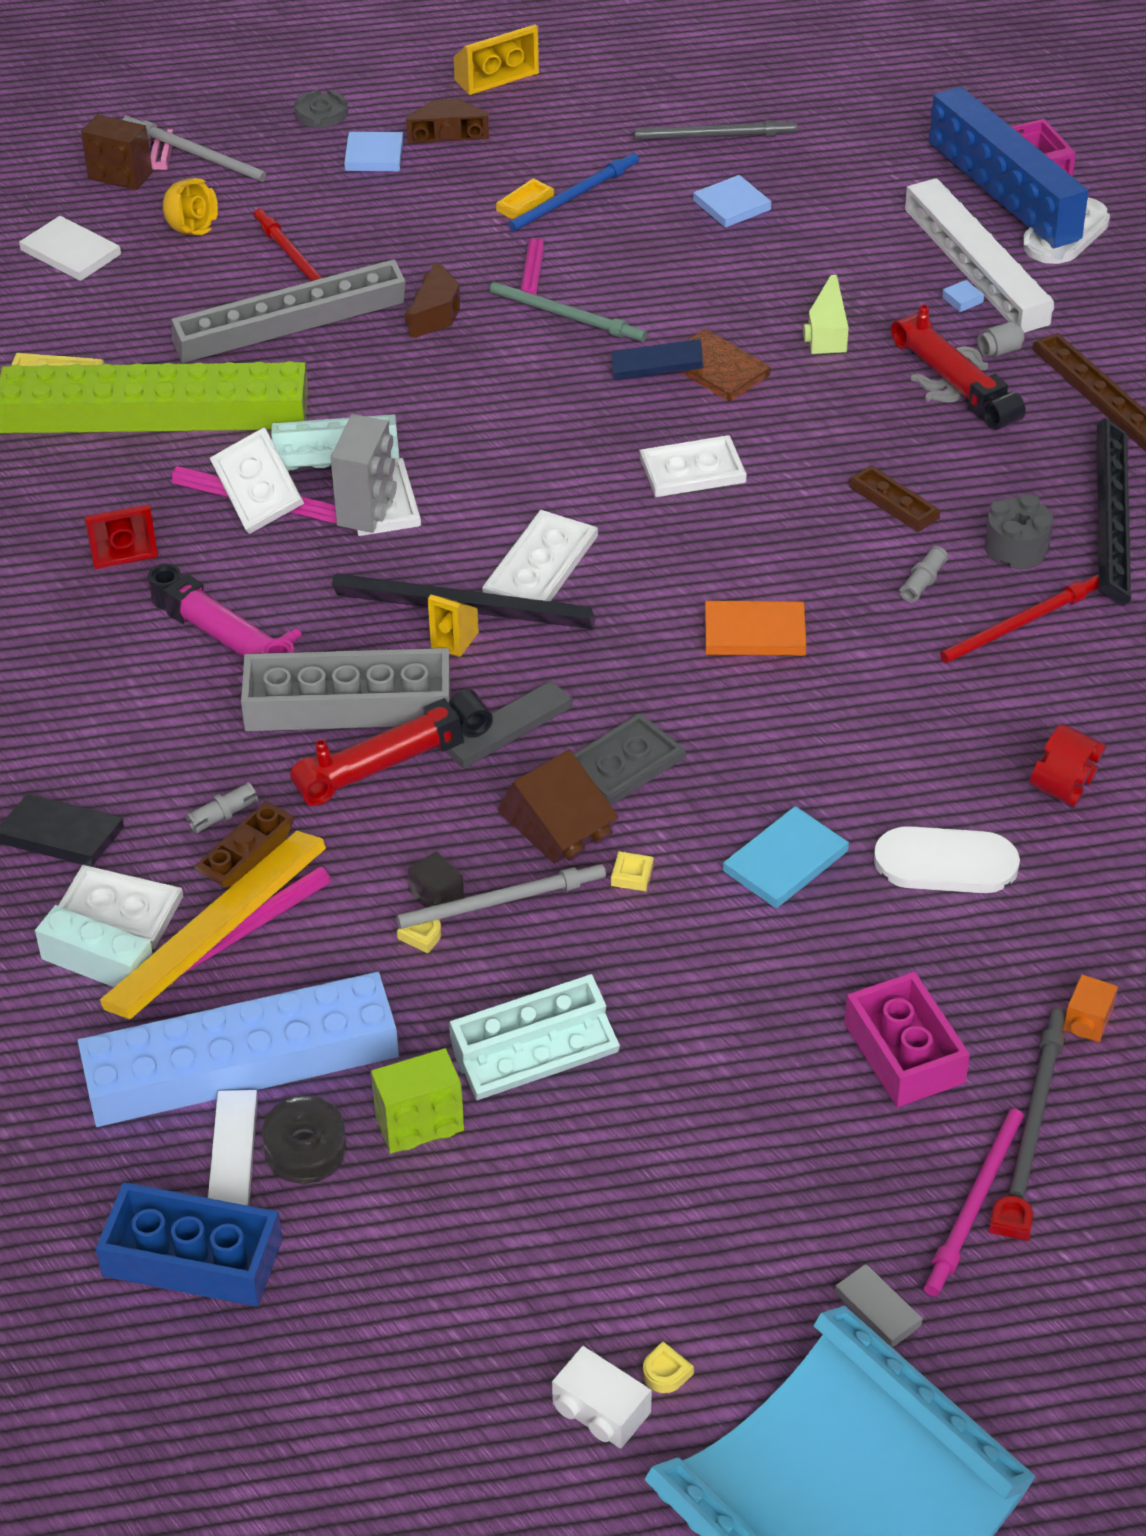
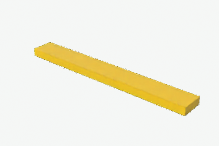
[100,831,326,1020]

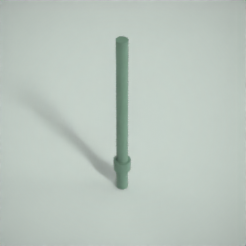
[490,282,647,342]

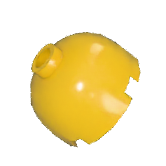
[163,178,218,235]

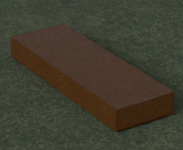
[849,465,941,532]

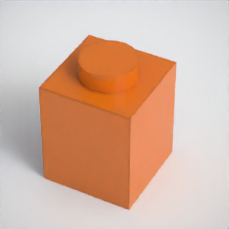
[1063,974,1118,1043]

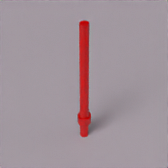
[253,208,322,282]
[940,574,1099,664]

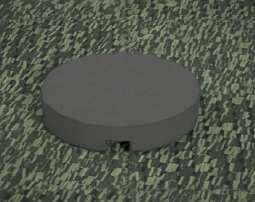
[294,90,348,128]

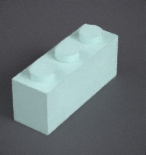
[35,905,153,987]

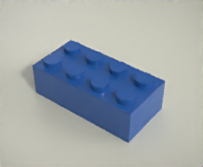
[95,1182,283,1307]

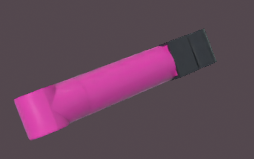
[148,563,302,658]

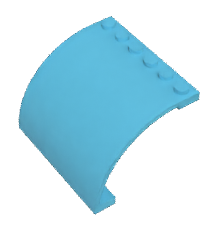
[645,1306,1036,1536]

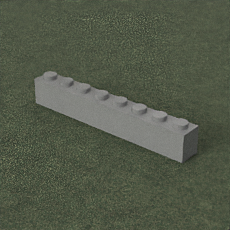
[171,259,405,363]

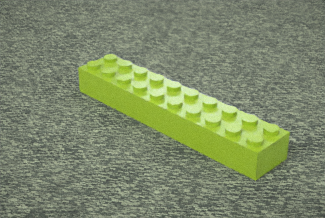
[0,361,308,433]

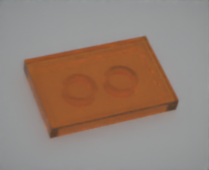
[679,328,771,402]

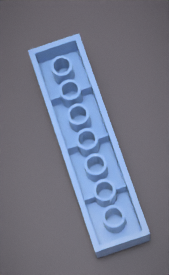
[77,971,399,1127]

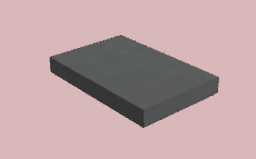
[574,713,686,806]

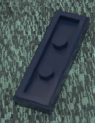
[612,339,704,380]

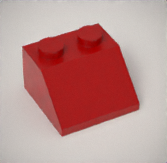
[84,504,158,569]

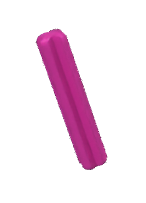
[521,238,544,295]

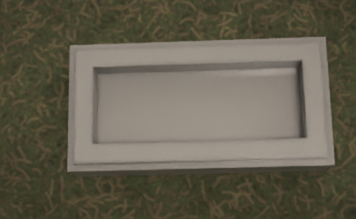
[835,1264,923,1348]

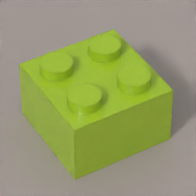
[371,1048,464,1154]

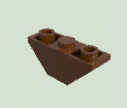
[406,99,489,143]
[405,262,460,338]
[195,801,294,887]

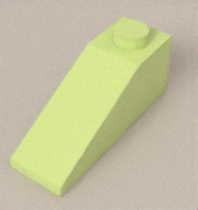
[803,275,849,354]

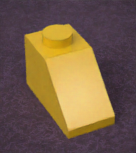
[428,595,479,657]

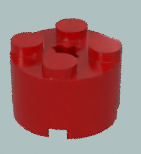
[1029,724,1107,808]

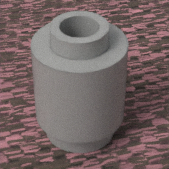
[977,321,1024,358]

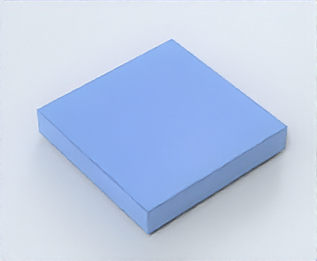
[344,132,404,172]
[693,175,771,228]

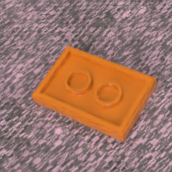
[705,601,806,656]

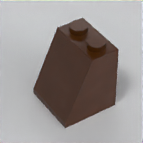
[497,749,619,864]

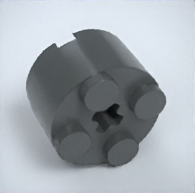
[984,494,1053,569]

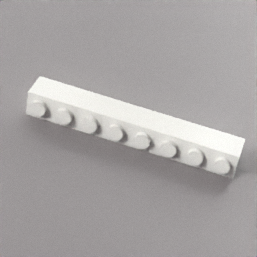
[905,178,1054,333]

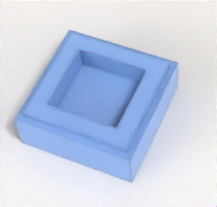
[942,280,984,312]

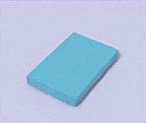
[723,806,849,909]

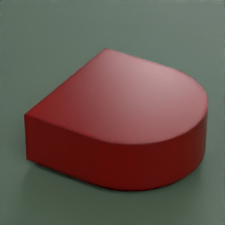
[989,1196,1033,1241]

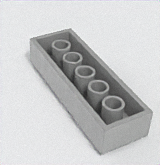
[241,648,451,731]

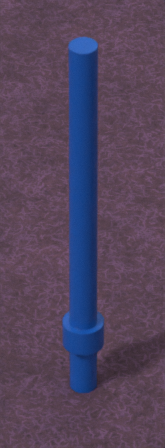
[508,153,639,232]

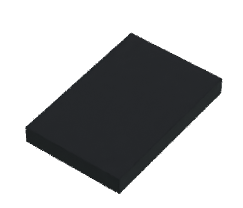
[0,794,124,866]

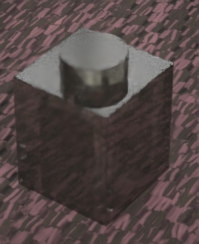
[407,851,464,908]

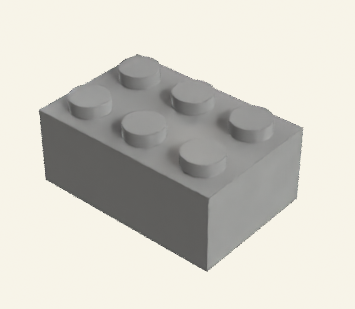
[330,413,397,533]

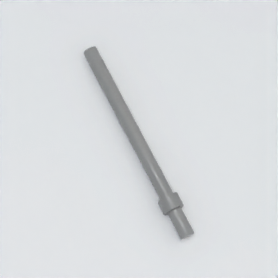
[123,115,266,182]
[396,864,606,929]

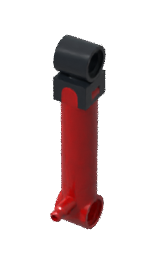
[891,305,1026,430]
[290,690,493,806]

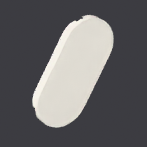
[1023,197,1110,264]
[874,827,1020,893]

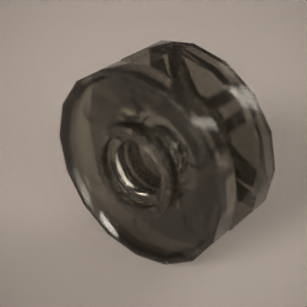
[261,1095,346,1184]

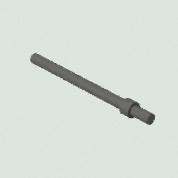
[634,120,798,140]
[1008,1008,1066,1199]

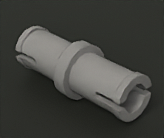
[899,546,949,603]
[185,782,259,834]

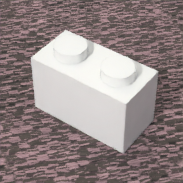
[552,1346,652,1449]

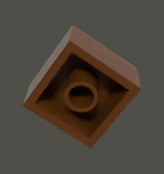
[81,114,153,190]

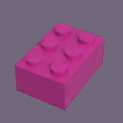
[844,971,970,1108]

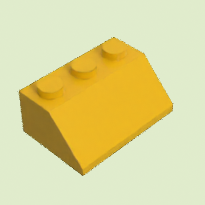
[453,24,539,95]

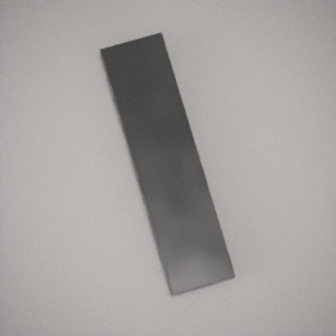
[445,681,572,769]

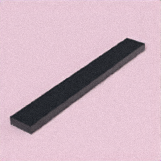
[1097,418,1131,606]
[332,574,595,629]

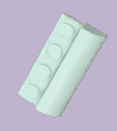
[272,414,399,470]
[449,974,620,1101]

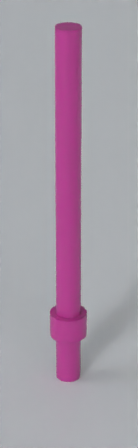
[924,1108,1024,1297]

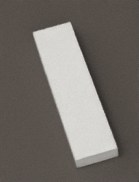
[208,1090,258,1206]

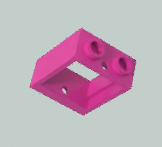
[1011,119,1076,177]

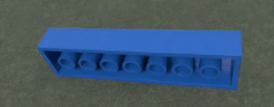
[929,86,1089,249]

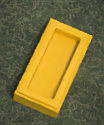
[496,178,554,219]

